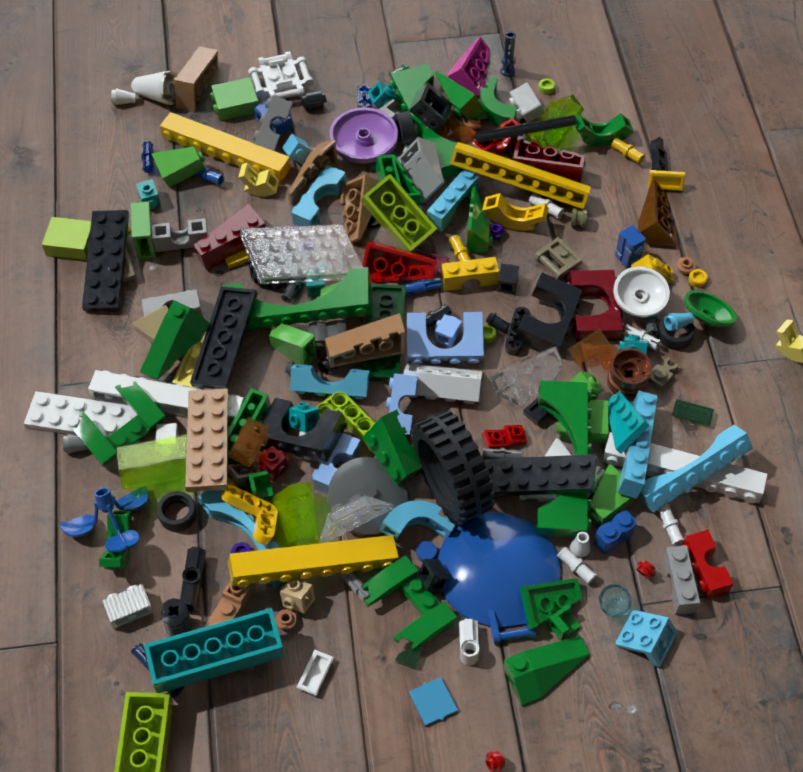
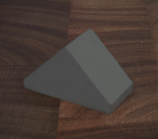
[228,462,260,491]

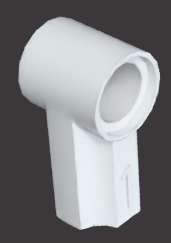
[459,619,480,666]

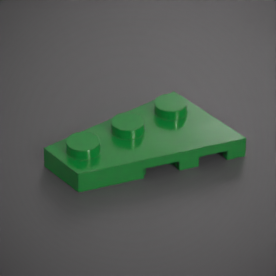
[520,578,582,630]

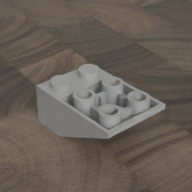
[398,137,444,204]

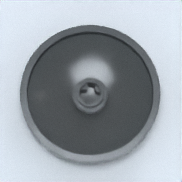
[327,457,408,536]

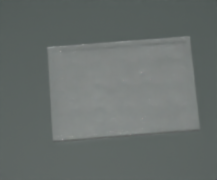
[240,225,363,284]

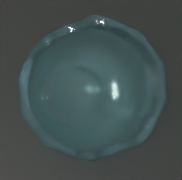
[599,584,632,619]

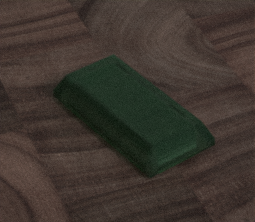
[672,399,714,426]

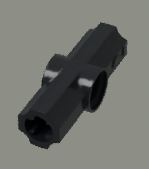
[180,547,206,612]

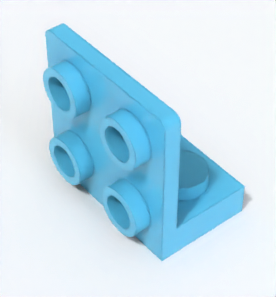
[615,610,678,667]

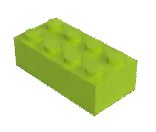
[361,174,437,252]
[114,692,174,772]

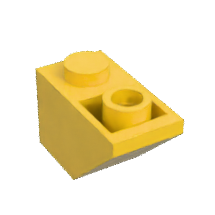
[631,254,674,283]

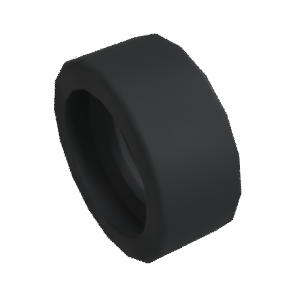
[394,111,416,146]
[658,315,695,350]
[157,491,197,532]

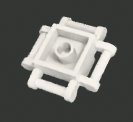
[248,51,314,99]

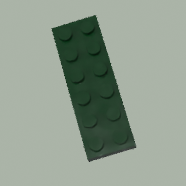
[361,284,406,382]

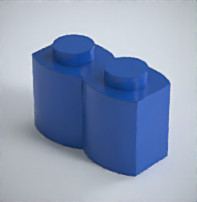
[594,511,637,554]

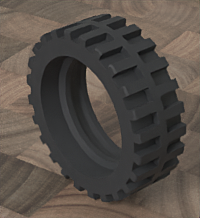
[411,410,495,525]

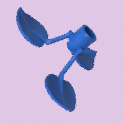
[59,485,148,552]

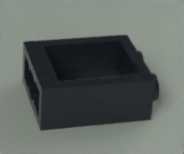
[409,82,452,132]

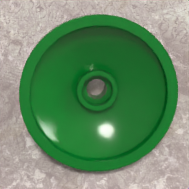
[684,290,737,327]

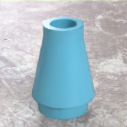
[664,312,694,332]

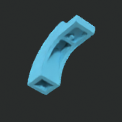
[379,501,455,541]

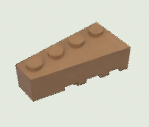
[173,46,218,112]
[325,313,405,368]

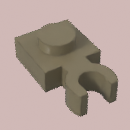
[648,357,678,390]

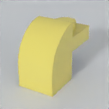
[238,162,280,197]
[776,320,803,363]

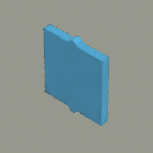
[409,677,458,727]

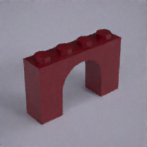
[569,269,625,342]

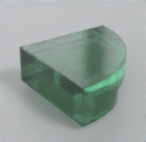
[395,647,423,670]

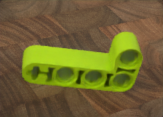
[317,392,375,454]

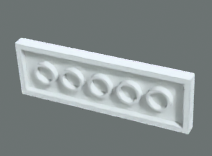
[24,391,139,445]

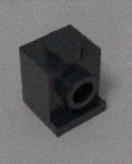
[418,559,452,592]

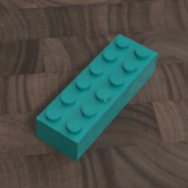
[144,608,285,693]

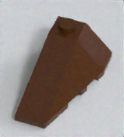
[638,180,678,247]

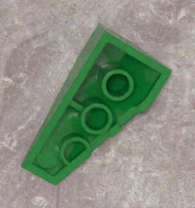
[503,636,590,706]

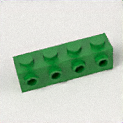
[228,388,271,465]

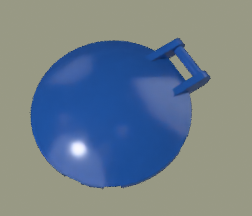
[437,513,560,644]

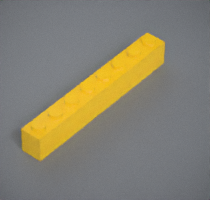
[160,112,291,183]
[450,142,591,209]
[228,535,398,587]

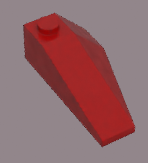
[361,241,438,282]

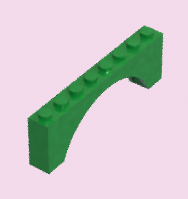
[389,63,472,178]
[223,267,372,330]
[536,380,591,537]

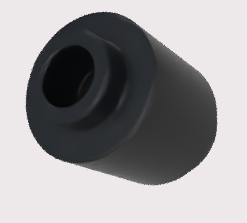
[301,90,327,110]

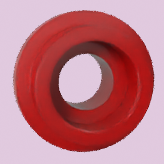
[636,561,656,580]
[485,751,505,772]

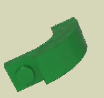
[480,77,517,127]
[575,113,635,146]
[99,510,132,570]

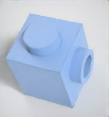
[435,314,462,348]

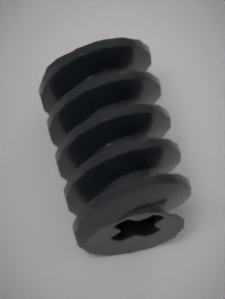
[161,598,192,637]

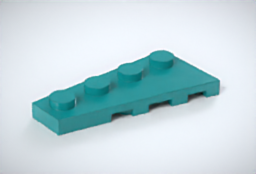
[608,391,650,454]

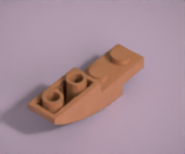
[204,580,256,627]

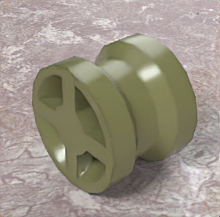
[571,209,587,228]

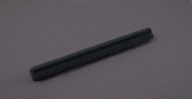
[475,115,577,143]

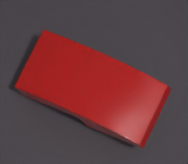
[482,425,527,449]

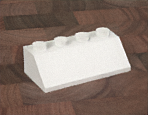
[404,363,482,404]

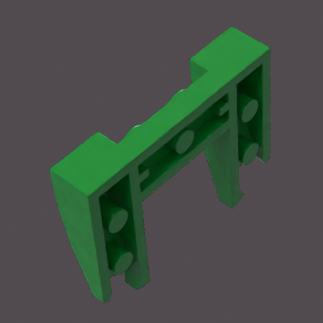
[72,381,166,467]
[362,555,457,651]

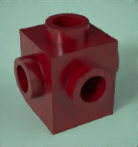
[258,446,288,481]

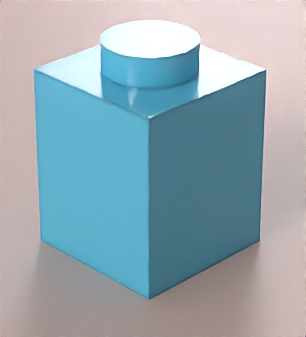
[282,134,311,164]

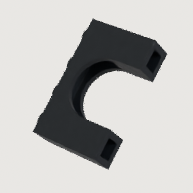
[514,272,583,356]
[254,398,347,462]

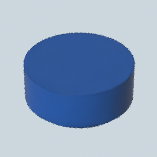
[416,541,437,562]

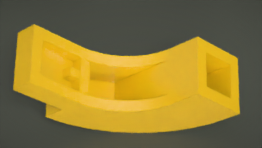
[482,193,549,231]

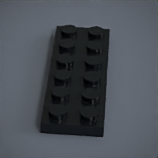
[82,210,129,311]
[190,286,258,389]
[484,454,598,496]

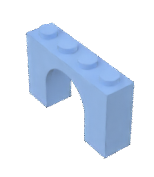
[407,312,484,364]

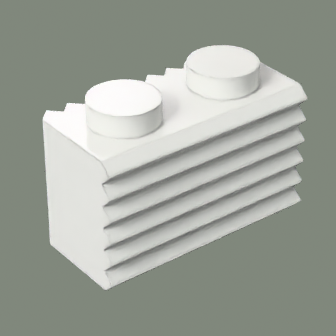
[509,82,544,123]
[103,584,153,629]

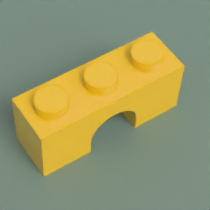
[441,257,499,291]

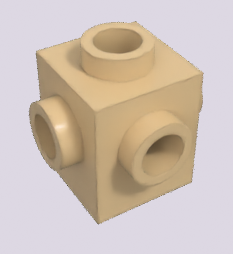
[280,578,315,613]

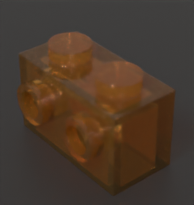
[228,417,270,467]

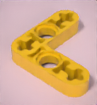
[221,485,278,545]

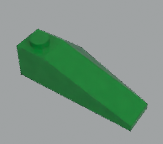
[435,71,488,120]
[467,186,493,254]
[140,300,210,380]

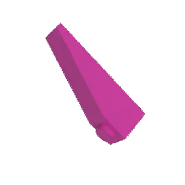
[447,36,490,96]

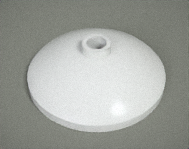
[613,266,670,317]

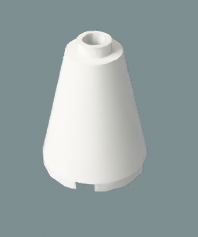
[131,71,177,105]

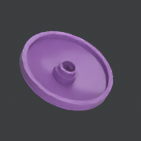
[329,107,398,163]

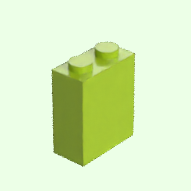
[42,217,91,260]

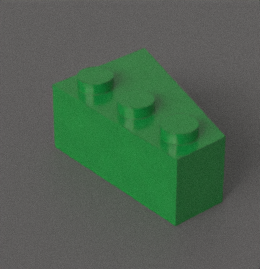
[376,154,422,207]
[362,409,422,485]

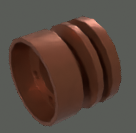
[607,348,652,399]

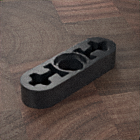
[505,307,531,356]

